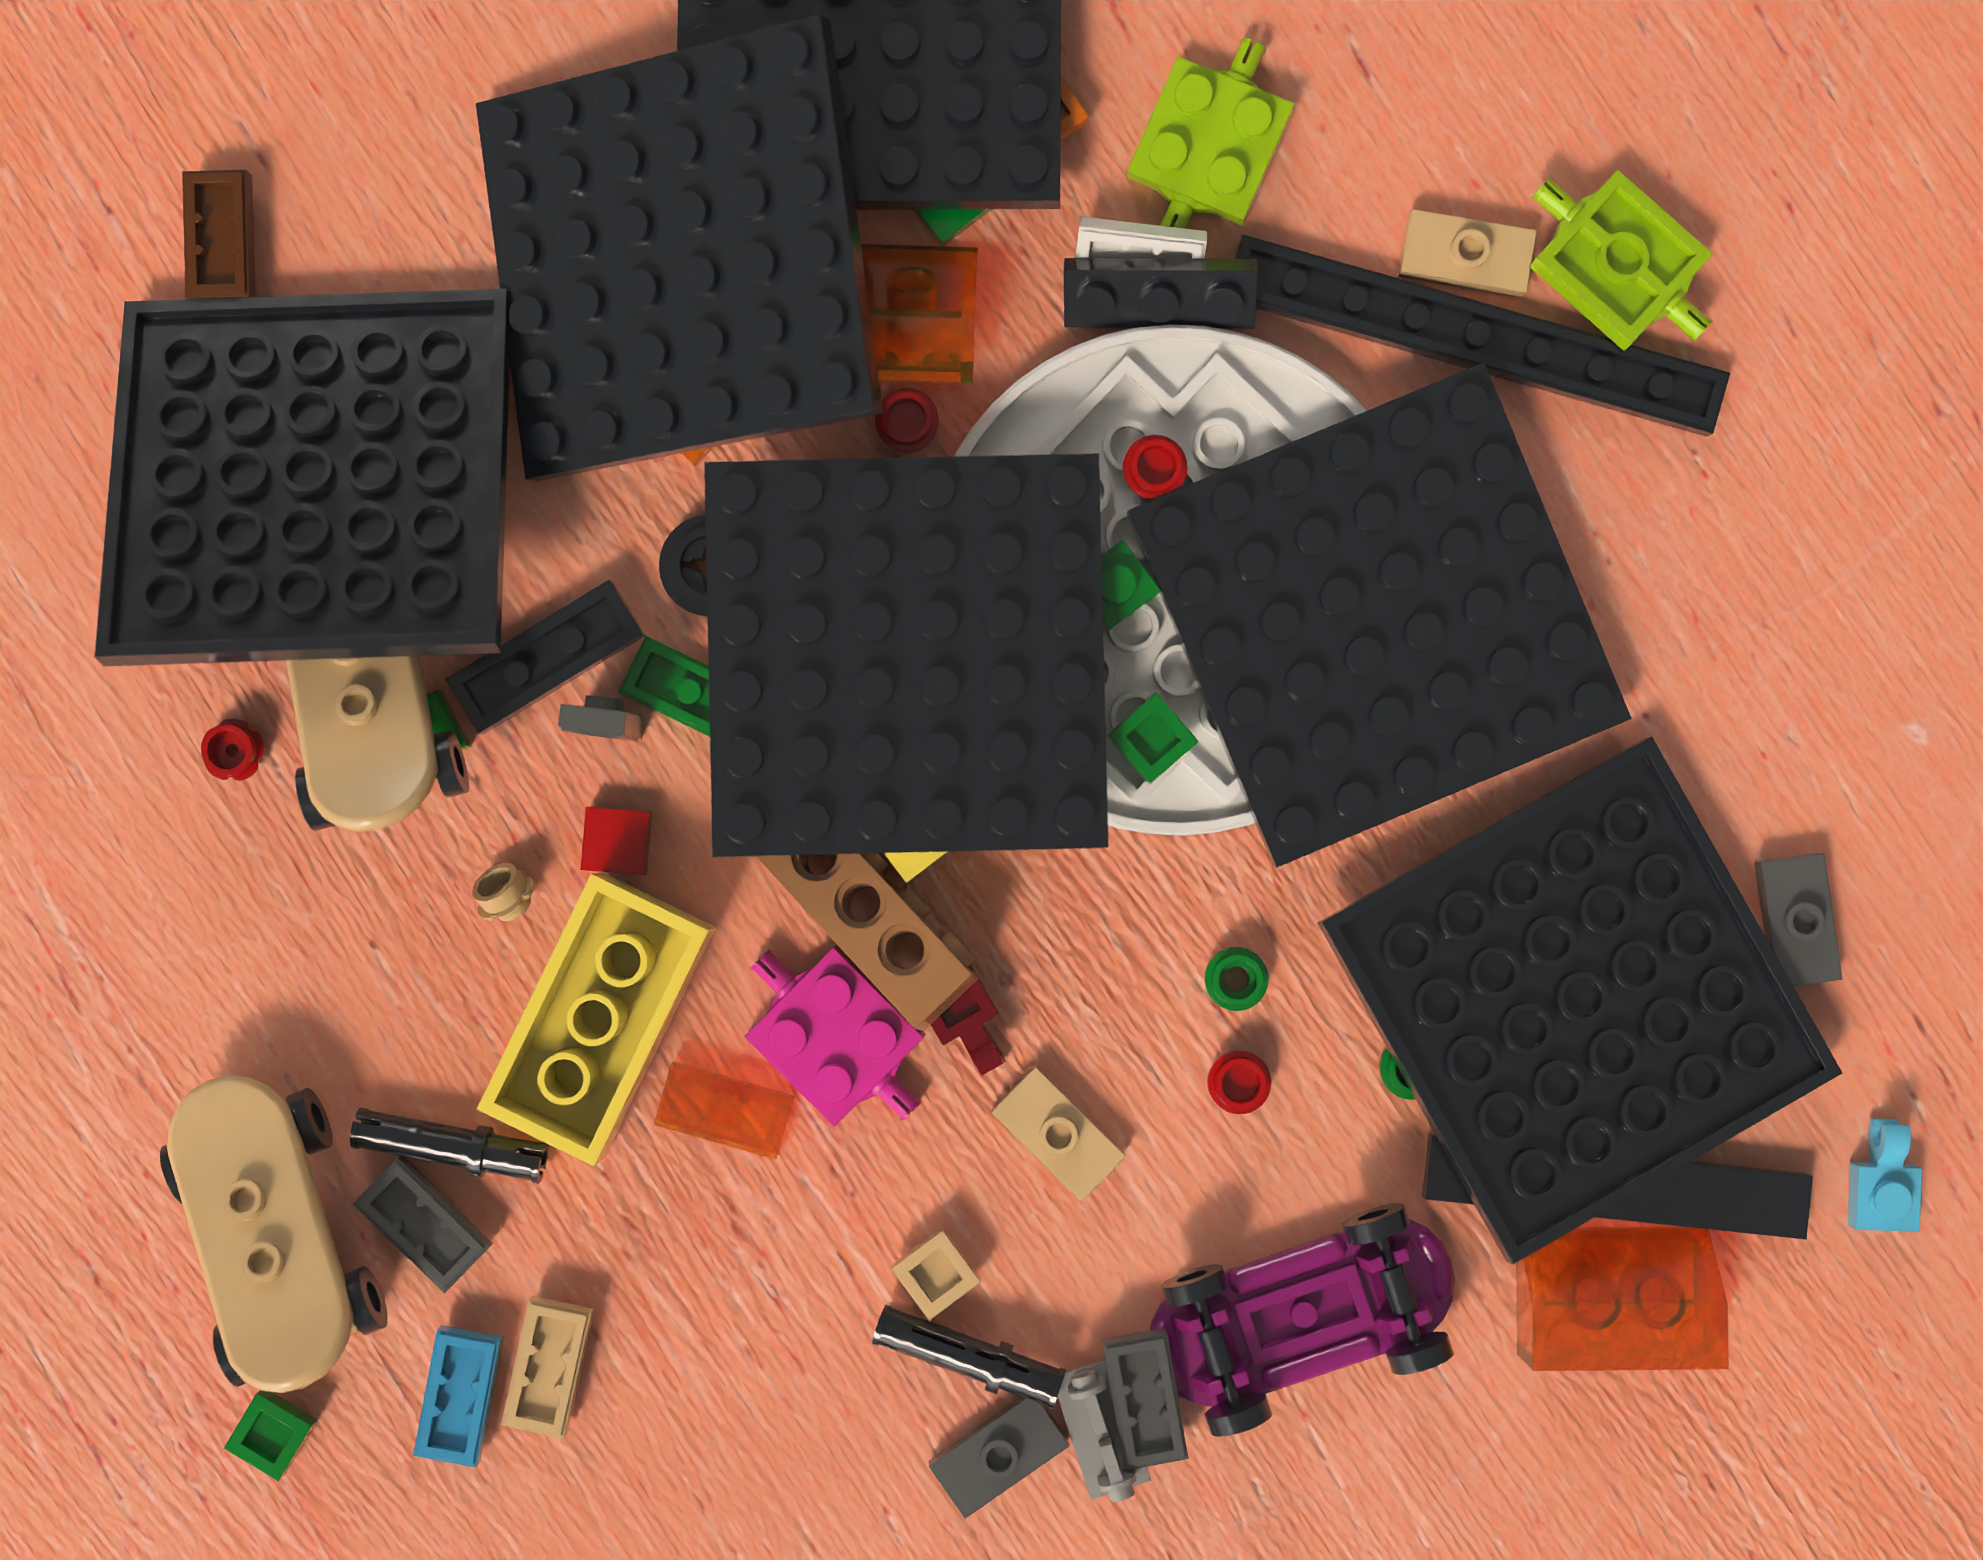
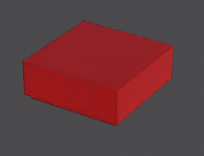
[580,806,652,875]

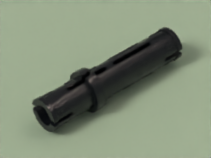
[350,1107,549,1184]
[872,1304,1066,1410]

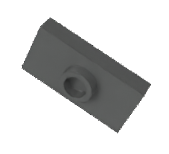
[558,695,644,742]
[1754,853,1843,987]
[353,1156,493,1293]
[1102,1328,1189,1471]
[928,1397,1070,1519]

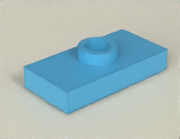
[413,1325,504,1468]

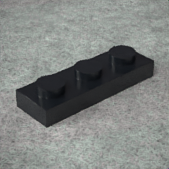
[1064,258,1257,329]
[445,580,645,734]

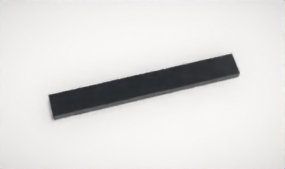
[1235,234,1730,437]

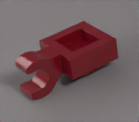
[931,964,1006,1076]

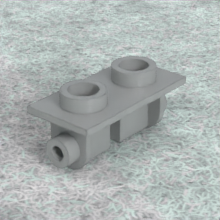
[1058,1360,1151,1502]

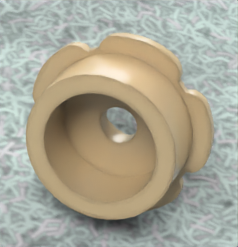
[472,863,534,921]

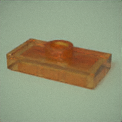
[654,1061,795,1160]

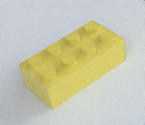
[477,872,717,1166]

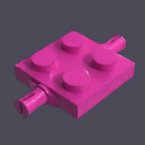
[744,945,926,1127]

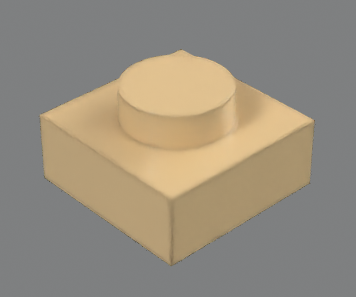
[891,1227,981,1320]

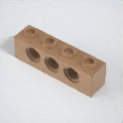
[756,853,979,1031]

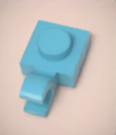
[1847,1118,1922,1232]

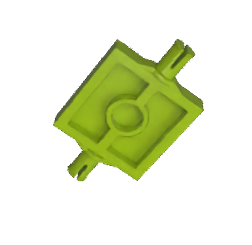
[1127,38,1295,229]
[1529,170,1713,351]

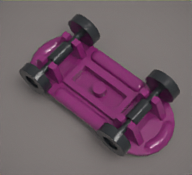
[1150,1203,1455,1437]

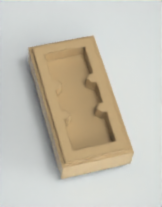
[1398,209,1537,297]
[991,1065,1126,1202]
[501,1296,595,1439]

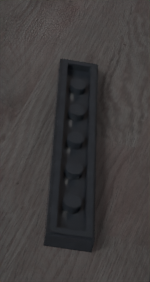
[1422,1133,1813,1240]

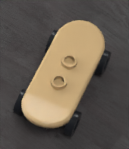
[286,656,469,832]
[160,1075,388,1393]

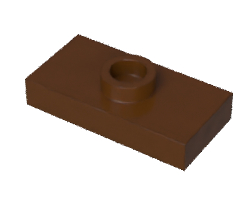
[182,169,255,299]

